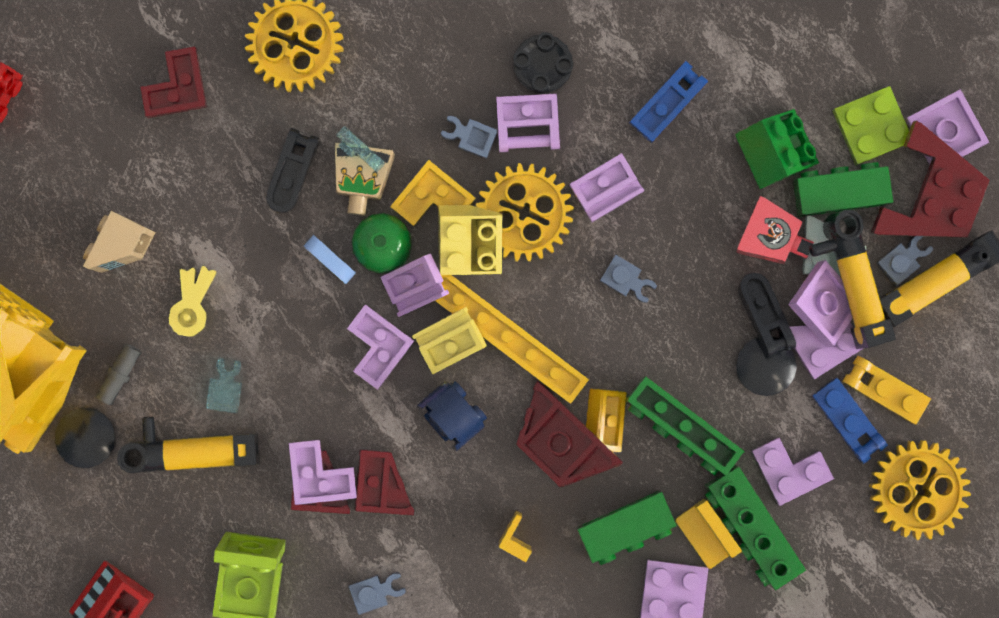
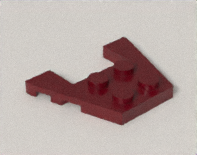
[871,121,990,237]

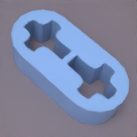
[304,235,356,284]

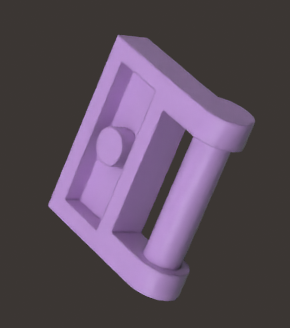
[496,94,560,152]

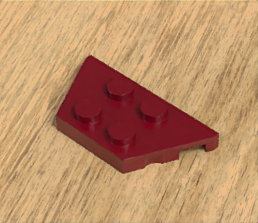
[516,381,623,487]

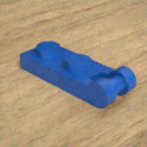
[629,61,708,143]
[811,378,888,464]

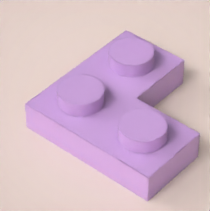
[347,305,414,390]
[751,437,834,506]
[289,440,357,505]

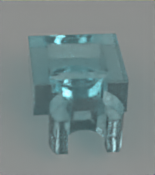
[336,126,385,172]
[206,358,242,413]

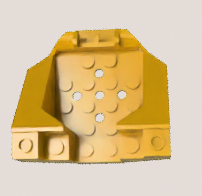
[0,284,87,454]

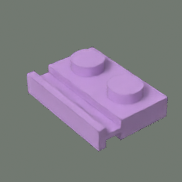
[569,153,644,223]
[381,253,449,317]

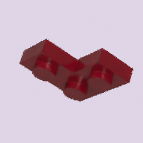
[140,46,207,118]

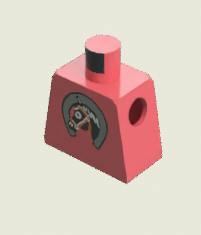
[737,196,814,264]

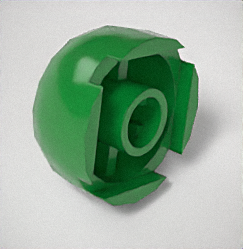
[351,213,412,274]

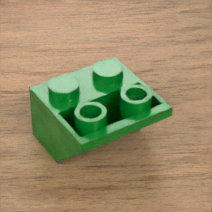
[735,109,819,189]

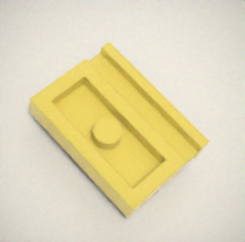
[412,307,487,374]

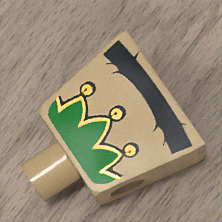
[335,143,395,216]

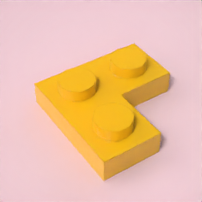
[390,160,476,226]

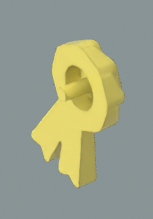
[169,266,217,337]

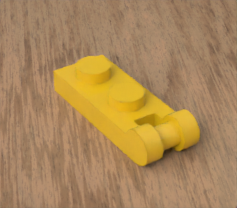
[842,355,931,425]

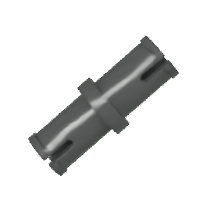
[95,343,142,405]

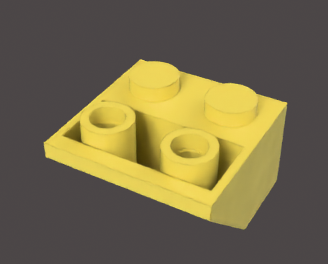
[438,205,502,275]

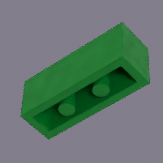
[793,162,893,217]
[576,490,677,565]

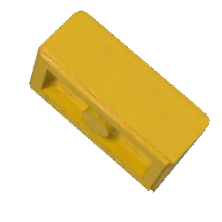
[586,389,627,452]

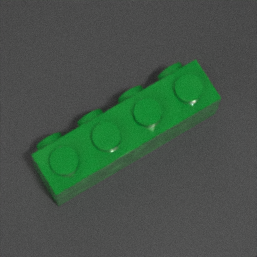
[625,376,744,476]
[704,465,806,591]

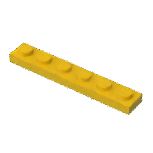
[435,275,589,404]

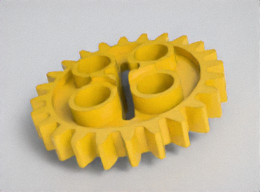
[245,0,344,92]
[476,163,574,262]
[869,440,971,540]

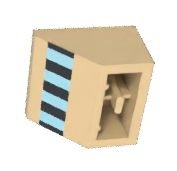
[83,211,156,273]

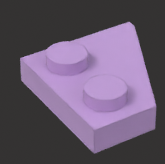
[790,323,862,379]

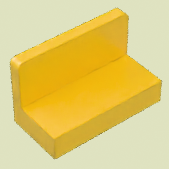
[675,499,742,569]
[499,510,532,562]

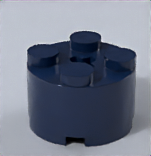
[417,381,487,451]

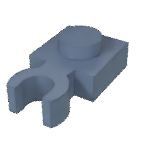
[441,116,498,159]
[876,236,933,286]
[600,255,657,303]
[349,572,406,615]

